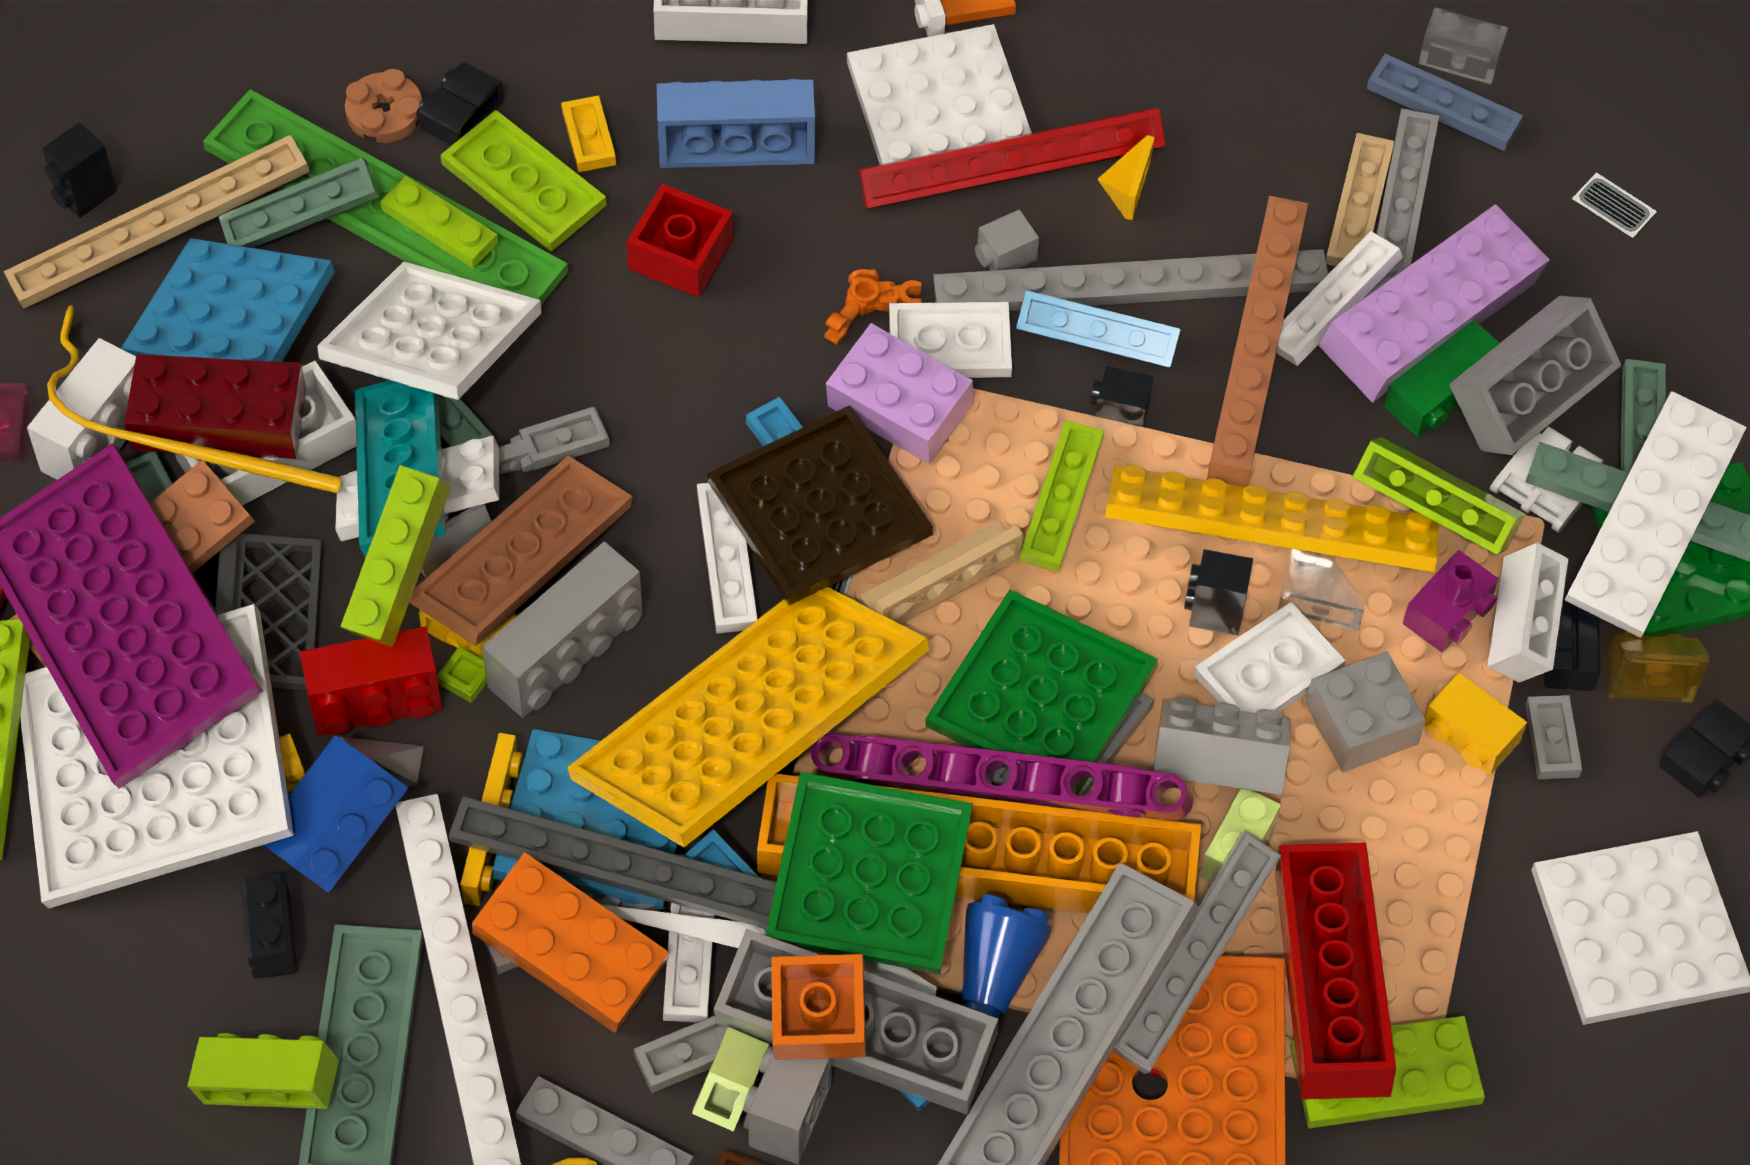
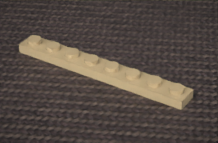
[3,135,310,309]

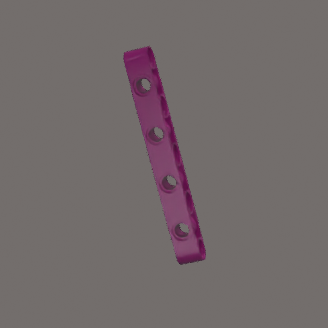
[811,734,1193,820]

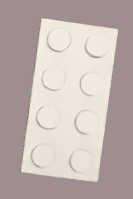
[335,436,499,541]

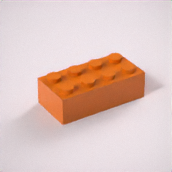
[472,852,669,1034]

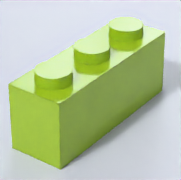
[187,1033,339,1109]

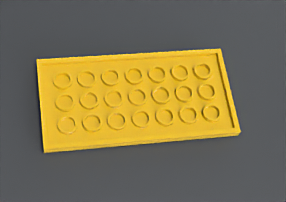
[567,587,930,847]

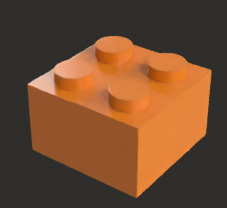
[771,954,866,1060]

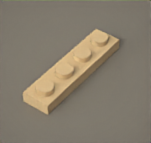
[1326,133,1395,266]

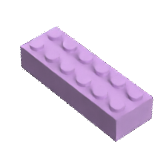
[1318,204,1550,403]

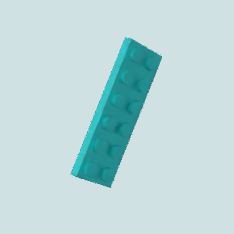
[355,380,446,557]

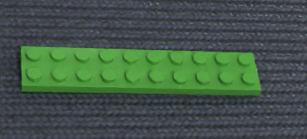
[203,89,568,305]

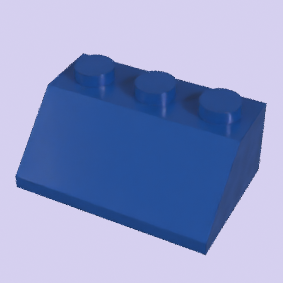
[264,735,408,893]

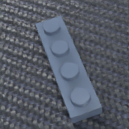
[1366,53,1523,151]

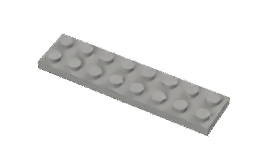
[938,863,1198,1165]

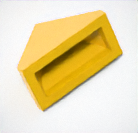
[1098,135,1155,220]

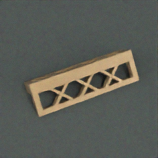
[859,520,1023,624]

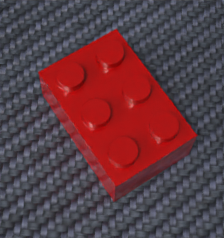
[300,626,442,736]

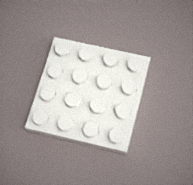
[847,24,1031,164]
[317,262,541,400]
[1531,831,1750,1025]

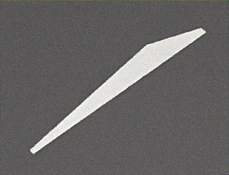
[601,904,937,996]

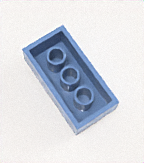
[657,79,815,168]

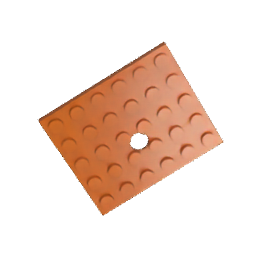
[1059,950,1285,1165]

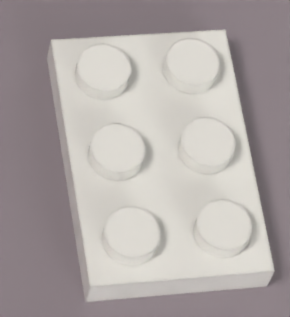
[889,302,1012,378]
[1193,602,1346,713]

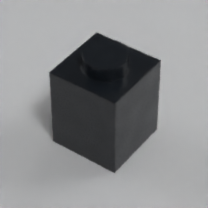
[1090,366,1154,427]

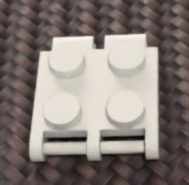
[1490,426,1604,533]

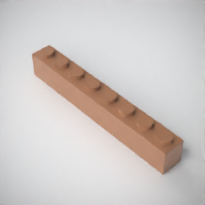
[1207,196,1308,487]

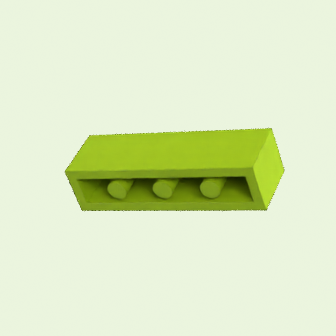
[1352,437,1526,555]
[340,465,451,647]

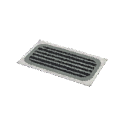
[1572,172,1657,238]

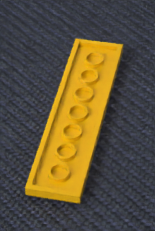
[1105,465,1439,572]

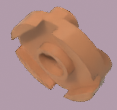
[345,69,422,143]

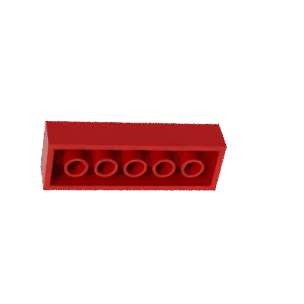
[1275,842,1396,1100]

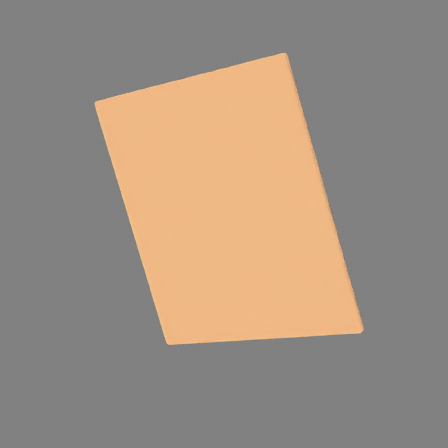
[761,388,1545,1079]

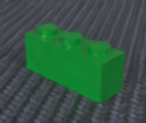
[1384,320,1500,438]

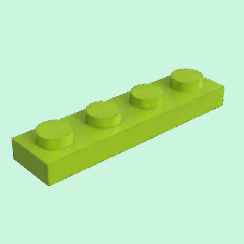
[1020,420,1104,572]

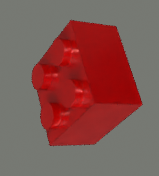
[627,184,734,297]

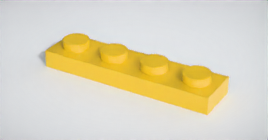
[460,733,523,906]

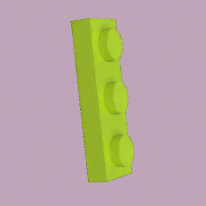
[380,176,498,269]

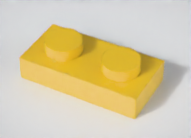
[561,95,616,173]

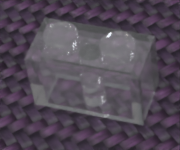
[1418,7,1508,84]

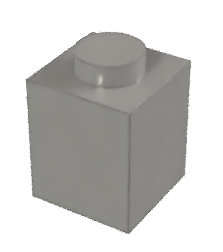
[975,209,1039,271]

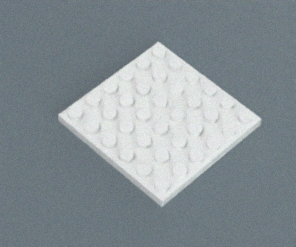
[20,604,294,909]

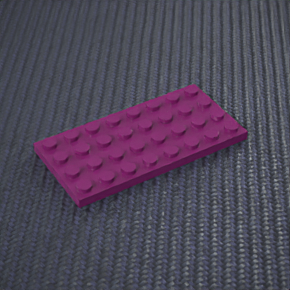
[0,443,264,789]

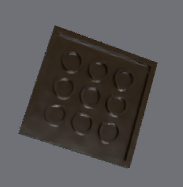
[707,405,933,606]

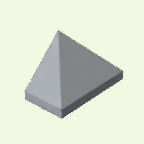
[340,736,425,787]

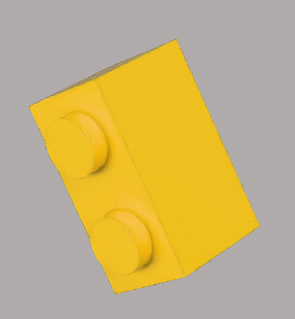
[1424,673,1527,775]

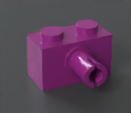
[1403,550,1499,653]

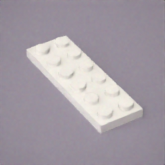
[1565,391,1747,638]

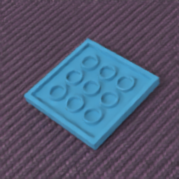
[121,238,335,362]
[493,729,679,909]

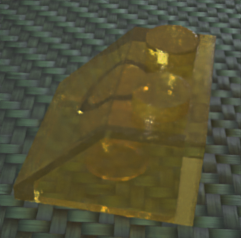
[1606,632,1710,703]

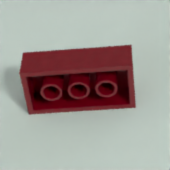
[124,354,307,459]

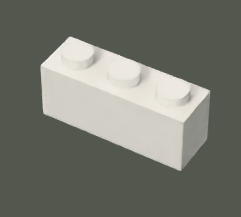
[1487,542,1568,683]

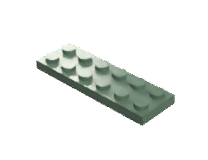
[298,924,423,1165]

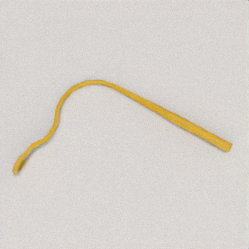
[47,305,341,494]

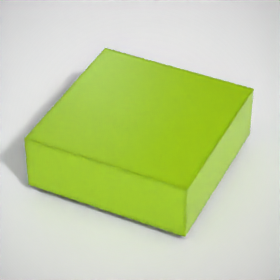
[437,646,487,703]

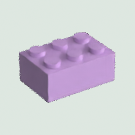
[826,323,973,464]

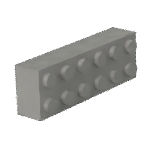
[714,929,998,1115]

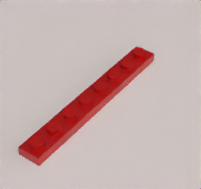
[858,107,1166,208]

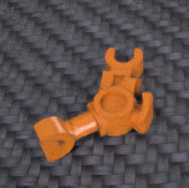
[824,269,921,345]

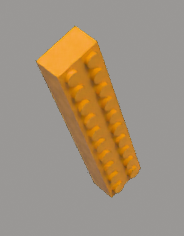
[757,774,1201,913]

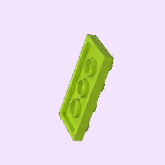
[440,110,607,252]
[1290,1016,1485,1129]

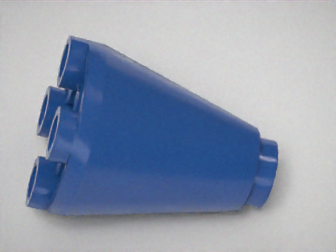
[962,894,1051,1018]

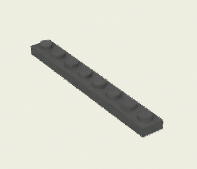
[449,796,776,929]

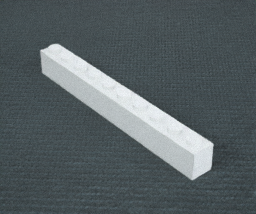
[395,794,521,1165]

